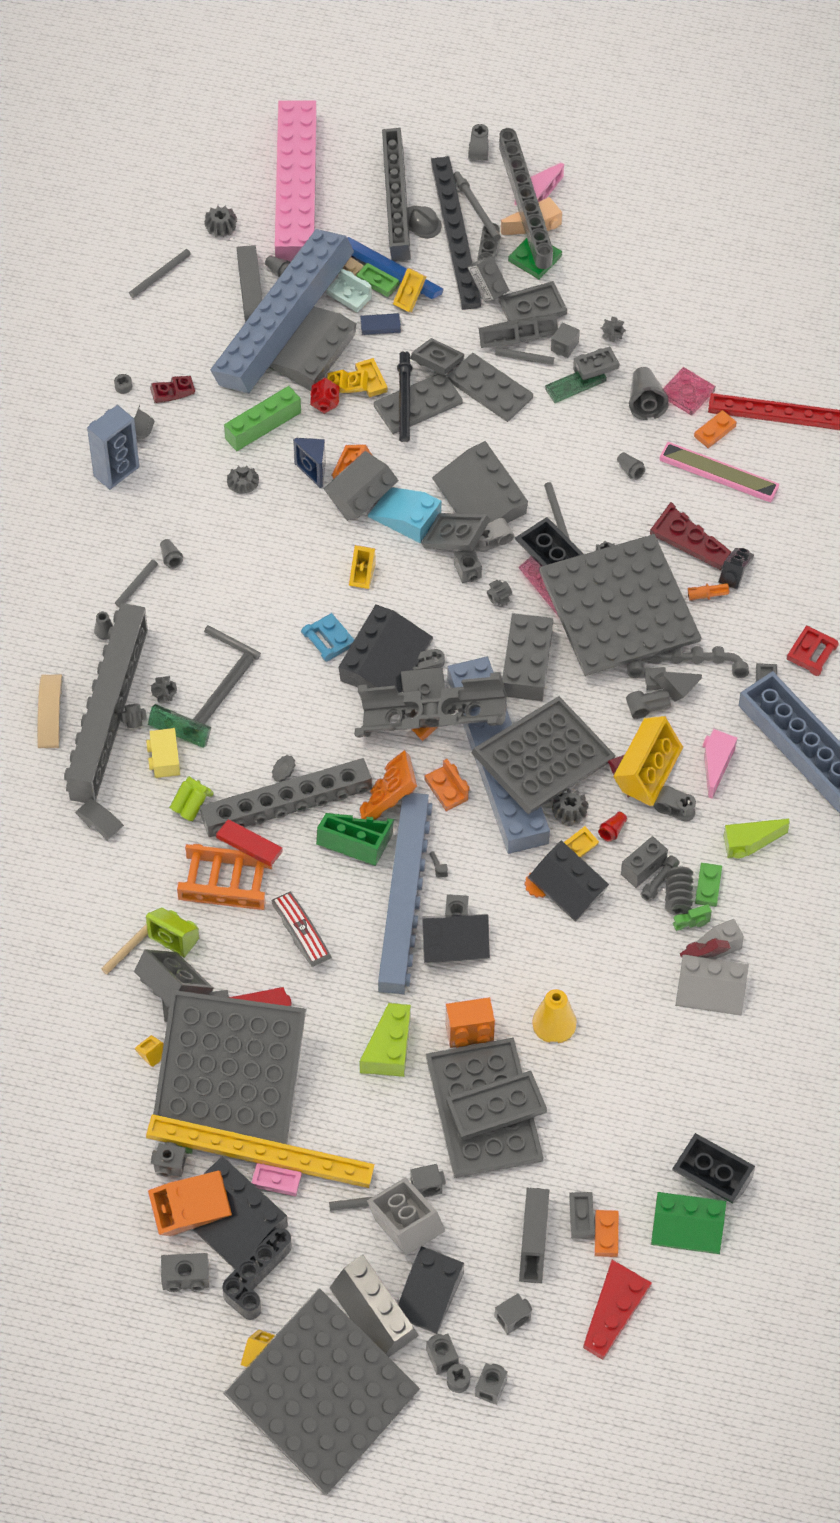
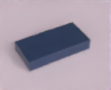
[360,313,401,335]

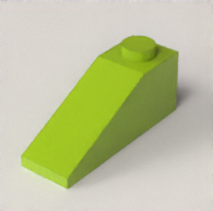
[723,818,790,859]

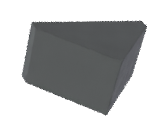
[655,672,702,702]

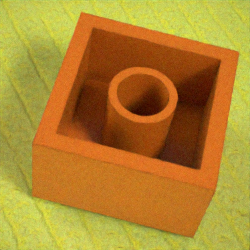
[445,997,495,1048]

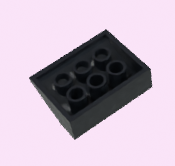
[338,604,433,693]
[192,1156,288,1269]

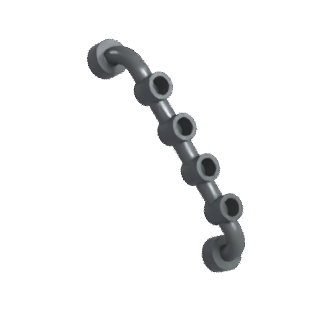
[627,646,749,678]

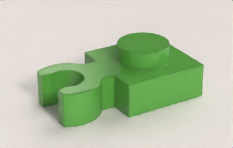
[673,904,712,931]

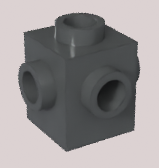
[151,1142,187,1177]

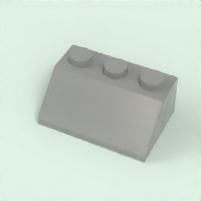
[675,955,749,1016]

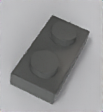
[569,1192,595,1239]

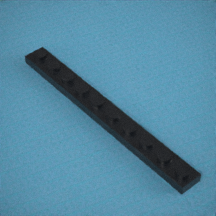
[431,156,481,310]

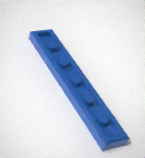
[347,237,444,299]

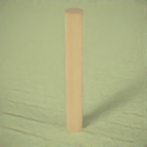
[101,924,148,974]

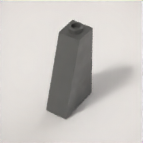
[519,1187,550,1284]

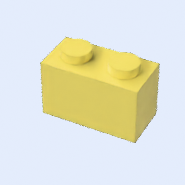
[146,728,180,778]

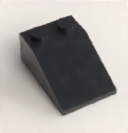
[422,914,490,963]
[398,1246,464,1334]

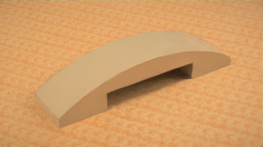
[37,674,62,748]

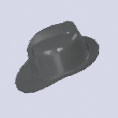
[408,206,442,239]
[134,405,155,439]

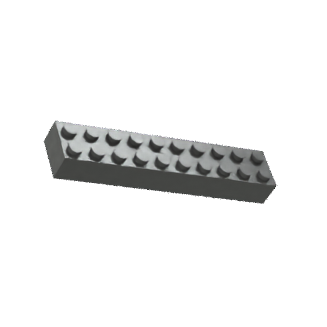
[64,603,148,803]

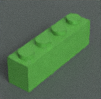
[224,386,301,452]

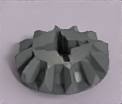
[227,465,259,494]

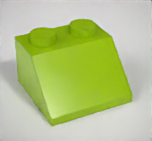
[146,907,200,958]

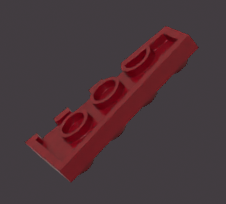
[650,502,732,570]

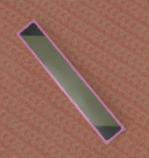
[660,442,779,503]

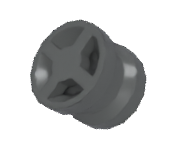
[447,1364,470,1393]

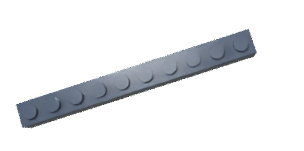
[378,793,433,995]

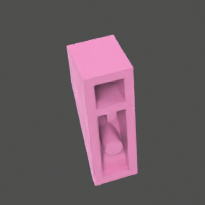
[515,163,564,206]
[703,729,737,798]

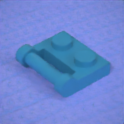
[301,613,354,662]

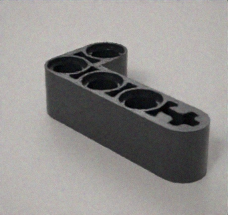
[222,1228,292,1320]

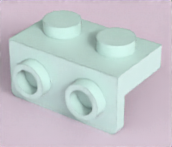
[326,268,372,313]

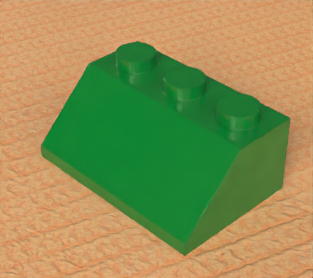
[651,1192,727,1255]

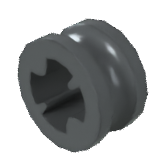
[114,374,133,394]

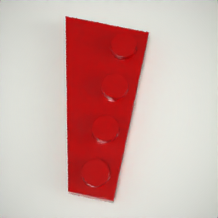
[583,1259,652,1360]

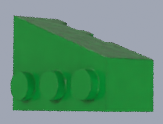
[316,813,394,866]

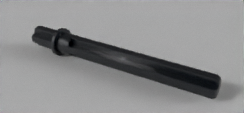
[397,351,413,442]

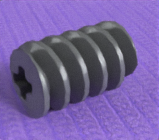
[665,866,694,916]

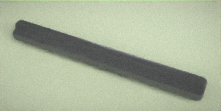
[188,652,254,734]

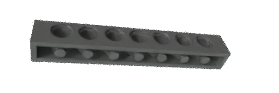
[382,127,411,262]
[200,758,372,838]

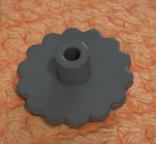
[272,755,296,782]

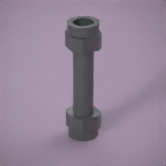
[640,855,680,902]

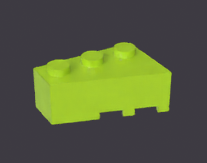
[359,1003,411,1077]

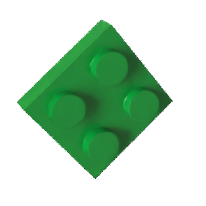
[508,238,562,279]

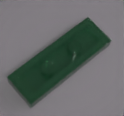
[545,372,607,403]
[147,704,211,748]

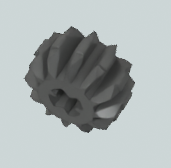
[204,205,237,238]
[552,789,589,826]

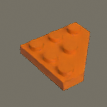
[359,750,417,820]

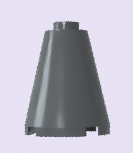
[629,367,669,420]

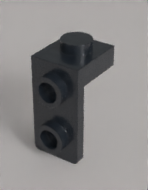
[718,548,754,589]

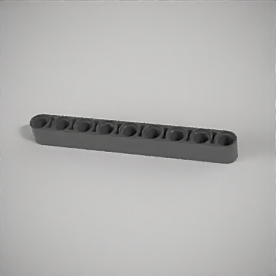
[499,128,553,269]

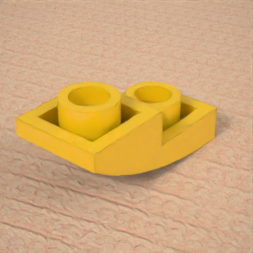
[327,370,369,393]

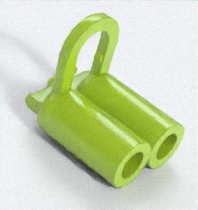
[169,776,214,822]

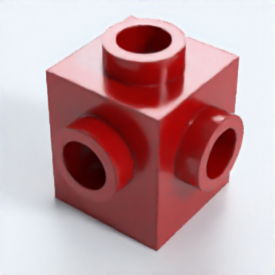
[310,378,340,414]

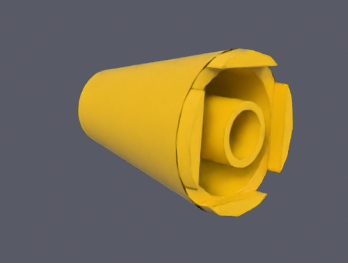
[532,989,577,1043]

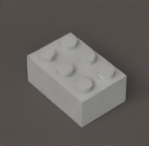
[367,1177,445,1255]

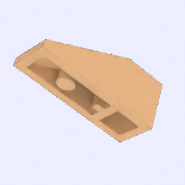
[500,197,562,235]

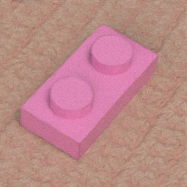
[251,1163,302,1196]

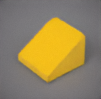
[134,1035,164,1067]

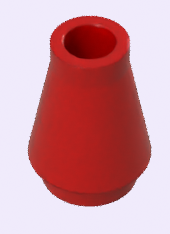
[598,811,627,842]

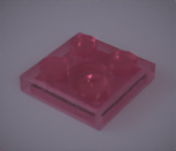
[663,367,716,416]

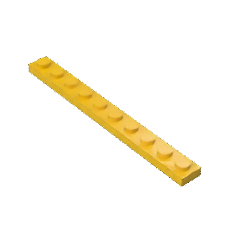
[146,1114,375,1188]

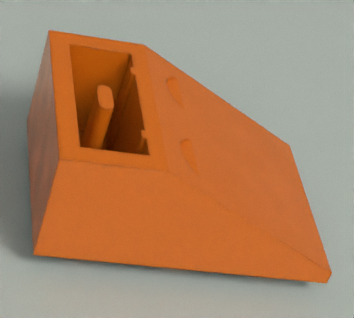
[148,1171,232,1237]

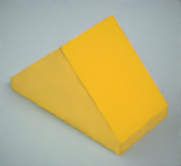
[349,545,376,589]

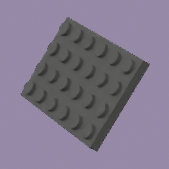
[471,696,616,815]
[426,1037,544,1178]

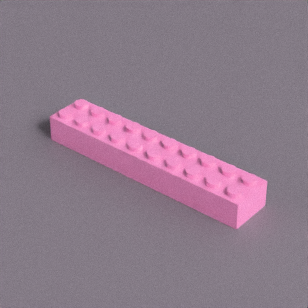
[275,100,317,262]

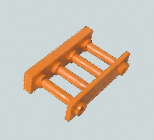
[177,844,273,910]

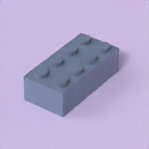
[87,404,140,490]

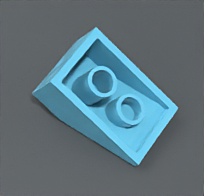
[368,487,442,543]

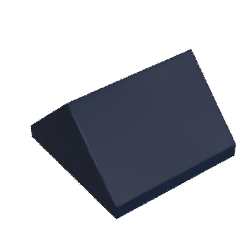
[293,437,326,488]

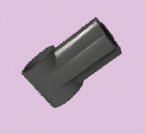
[626,689,671,719]

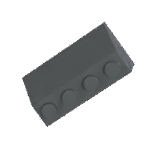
[329,1255,419,1357]

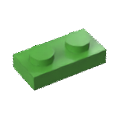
[356,263,399,297]
[695,862,722,907]

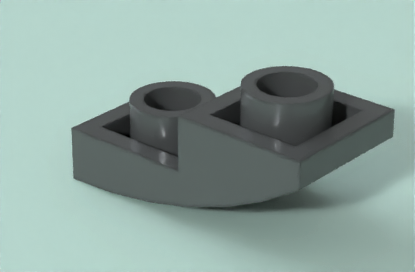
[75,798,124,841]

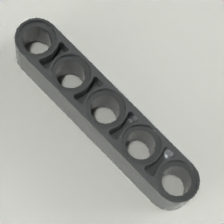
[236,245,262,322]

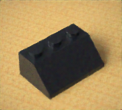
[515,517,584,567]
[527,840,609,922]
[672,1133,755,1204]

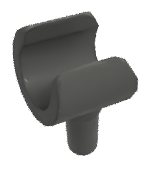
[429,851,448,877]

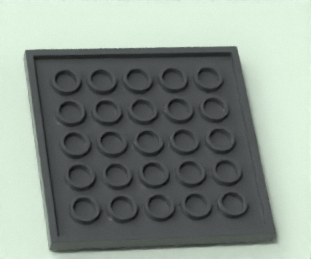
[539,534,702,676]
[153,990,307,1144]
[223,1289,420,1495]

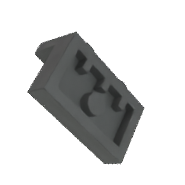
[573,346,620,380]

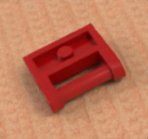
[786,625,839,676]

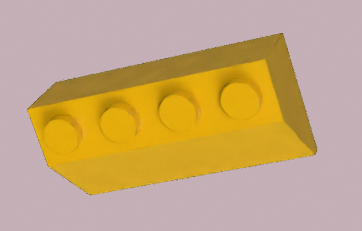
[613,716,683,806]

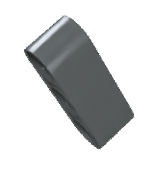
[477,223,500,262]

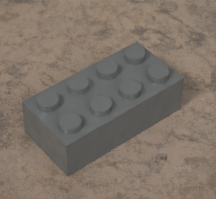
[502,613,553,701]

